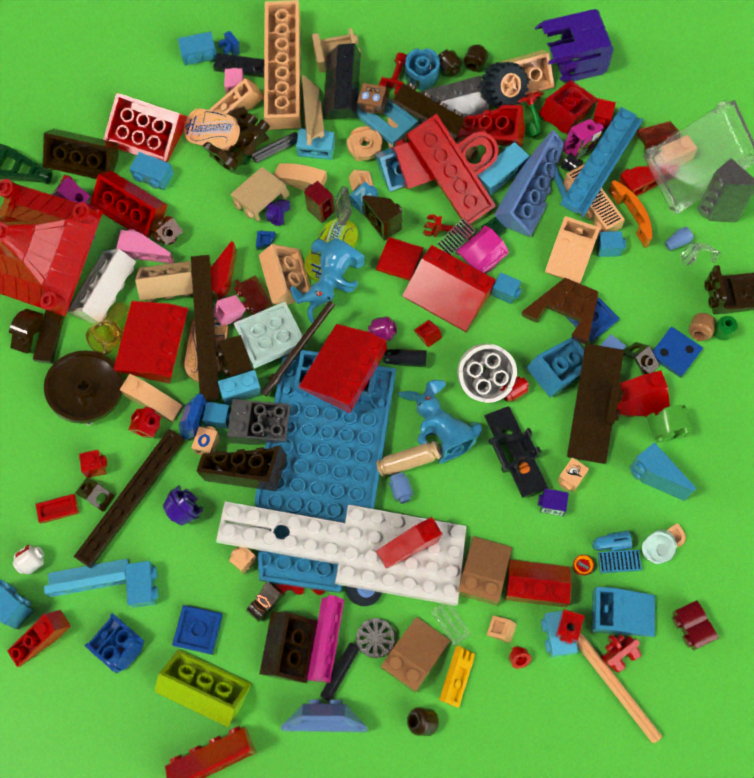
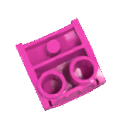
[456,226,509,274]

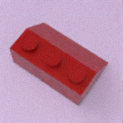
[505,559,571,608]

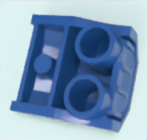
[178,394,206,441]
[84,613,144,673]

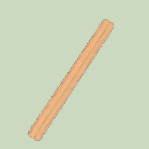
[576,634,662,743]

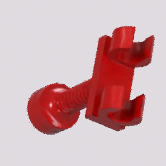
[378,52,407,97]
[423,214,473,240]

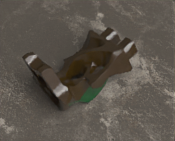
[203,113,270,173]

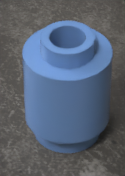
[389,473,414,504]

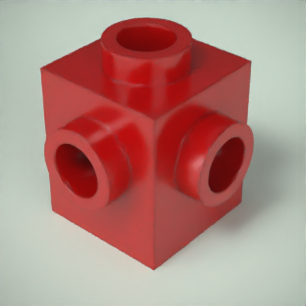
[128,407,161,438]

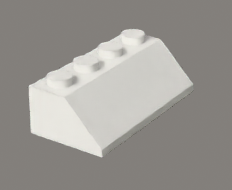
[67,249,136,323]

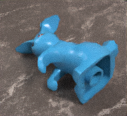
[291,238,365,323]
[398,380,482,464]

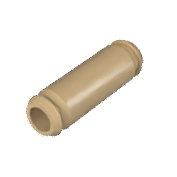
[376,441,442,477]

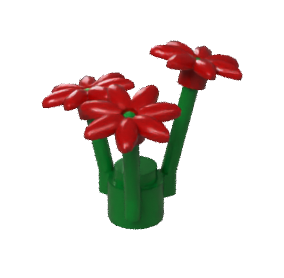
[518,90,544,138]

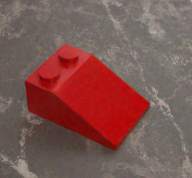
[539,80,598,134]

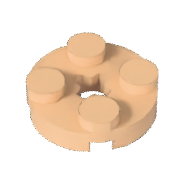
[347,126,382,161]

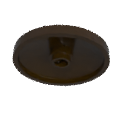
[44,350,123,424]

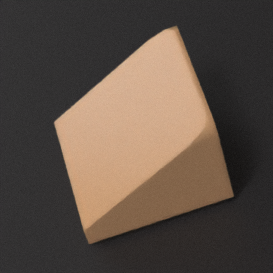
[349,170,373,191]
[486,616,516,643]

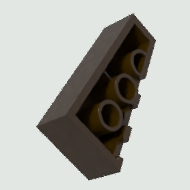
[196,445,287,491]

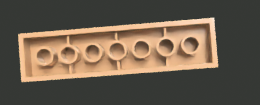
[264,0,301,130]

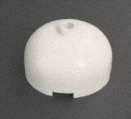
[457,343,517,403]

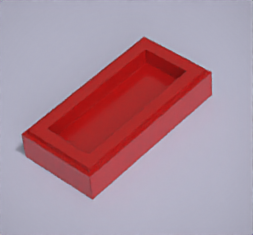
[35,494,79,524]

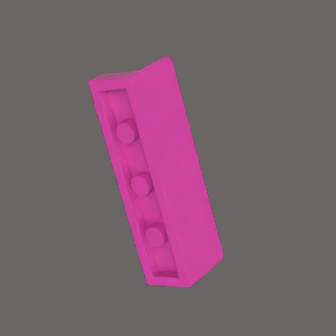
[308,595,345,683]

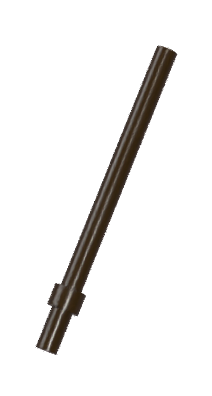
[260,300,335,397]

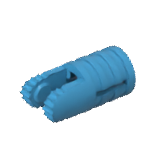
[592,530,632,551]

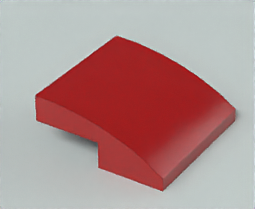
[376,237,424,281]

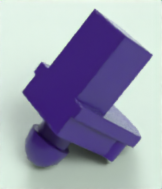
[265,199,290,226]

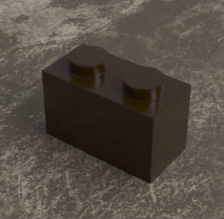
[216,335,253,378]

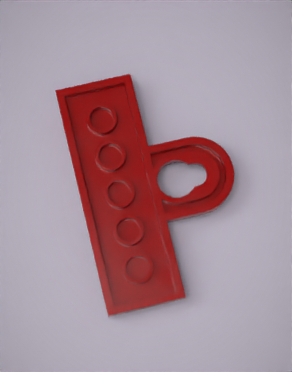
[406,114,498,225]

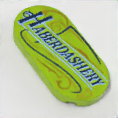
[305,218,358,282]

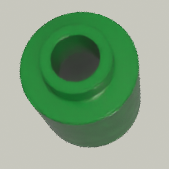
[714,316,738,340]

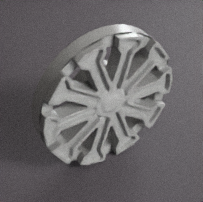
[356,618,395,658]

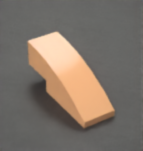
[273,163,327,191]

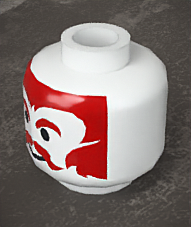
[13,544,45,575]

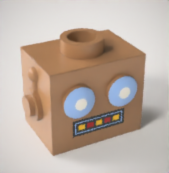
[357,83,389,114]

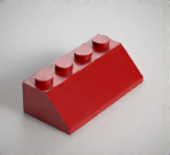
[90,171,168,238]
[165,726,257,778]

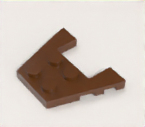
[522,278,598,344]

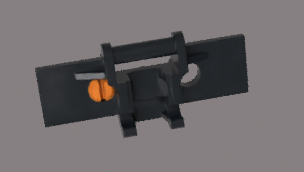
[484,406,548,498]

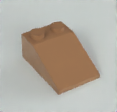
[458,536,512,606]
[381,617,450,693]

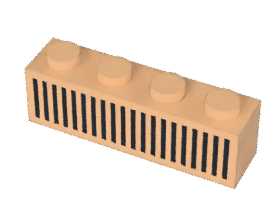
[564,164,625,233]

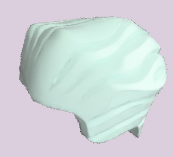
[642,529,677,564]

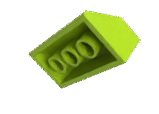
[154,649,251,728]

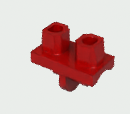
[601,634,641,673]

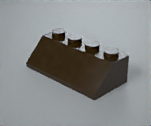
[392,82,465,138]
[43,128,119,179]

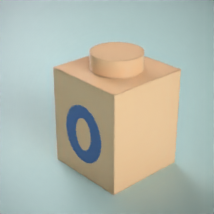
[191,426,220,455]

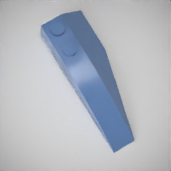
[495,130,564,237]

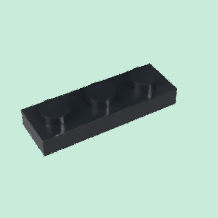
[213,53,264,78]

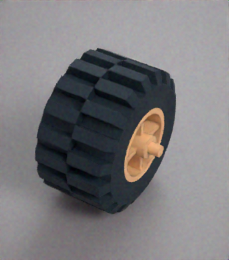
[480,62,529,107]

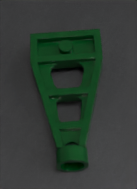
[0,144,53,184]

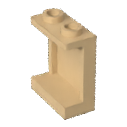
[312,28,362,73]
[231,167,289,222]

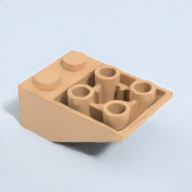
[545,216,600,283]

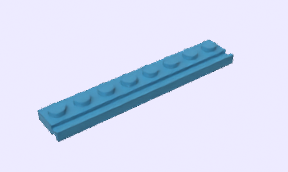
[560,107,643,217]

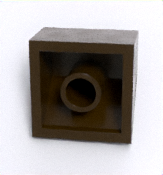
[362,195,403,241]

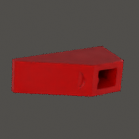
[7,610,71,668]

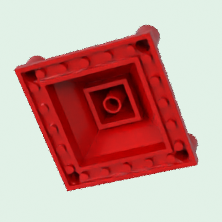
[0,179,103,317]

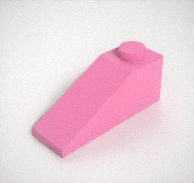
[116,229,174,264]

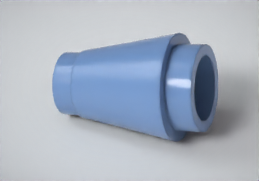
[664,227,694,251]

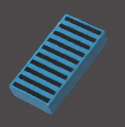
[597,550,642,574]

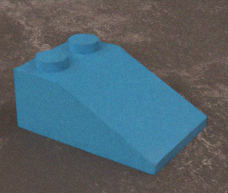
[526,337,584,397]
[629,442,697,501]

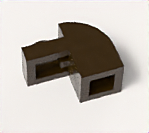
[9,309,44,354]

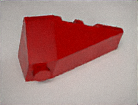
[452,105,525,147]
[617,370,670,418]

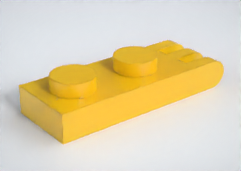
[439,646,475,708]

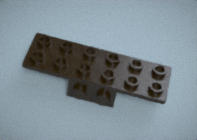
[567,344,624,464]

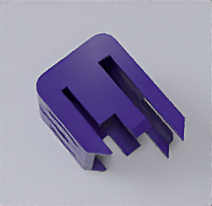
[535,9,614,83]

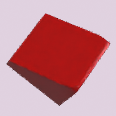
[414,320,442,347]

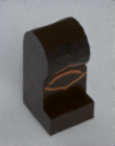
[246,581,285,622]

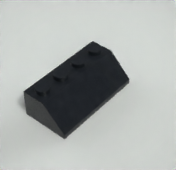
[323,43,361,120]

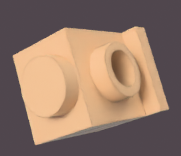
[229,547,258,575]

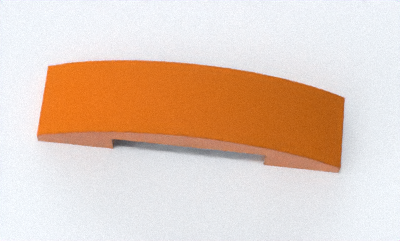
[609,180,652,248]

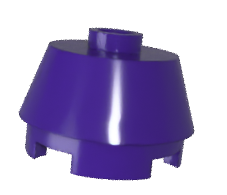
[163,485,203,525]

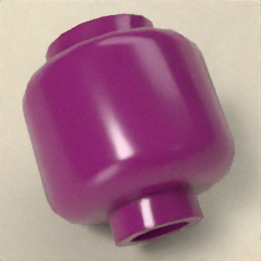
[368,316,397,341]

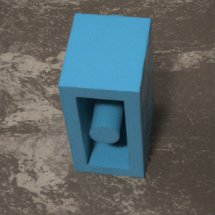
[178,32,216,65]
[129,152,174,190]
[125,561,159,608]

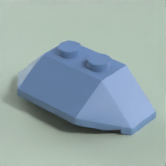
[281,700,368,732]

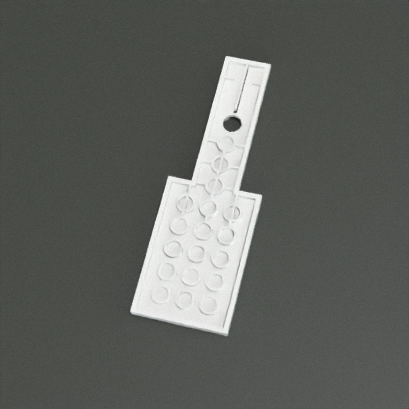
[216,502,466,606]

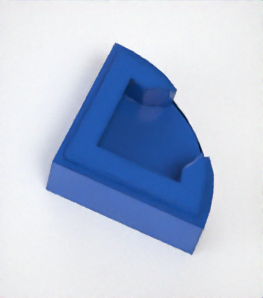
[256,231,276,250]

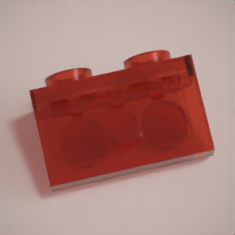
[637,121,679,155]
[234,275,273,315]

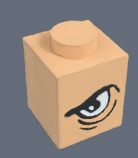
[557,458,589,493]

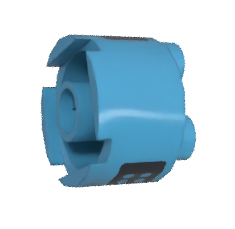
[405,48,440,91]

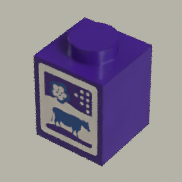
[537,489,569,516]

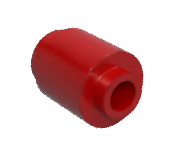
[499,376,529,402]

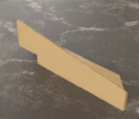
[302,75,324,145]

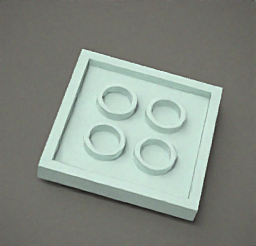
[234,302,307,368]

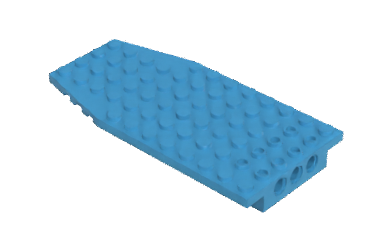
[255,350,396,593]

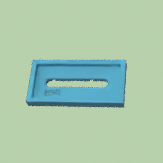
[357,92,419,147]

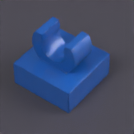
[219,31,240,55]

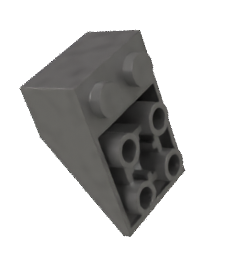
[227,399,291,445]

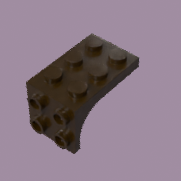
[704,265,754,315]

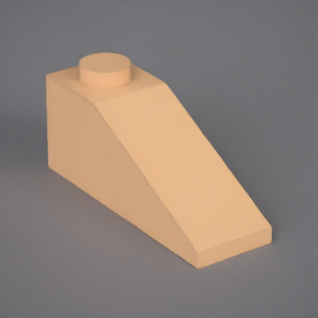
[209,78,264,115]
[120,374,183,422]

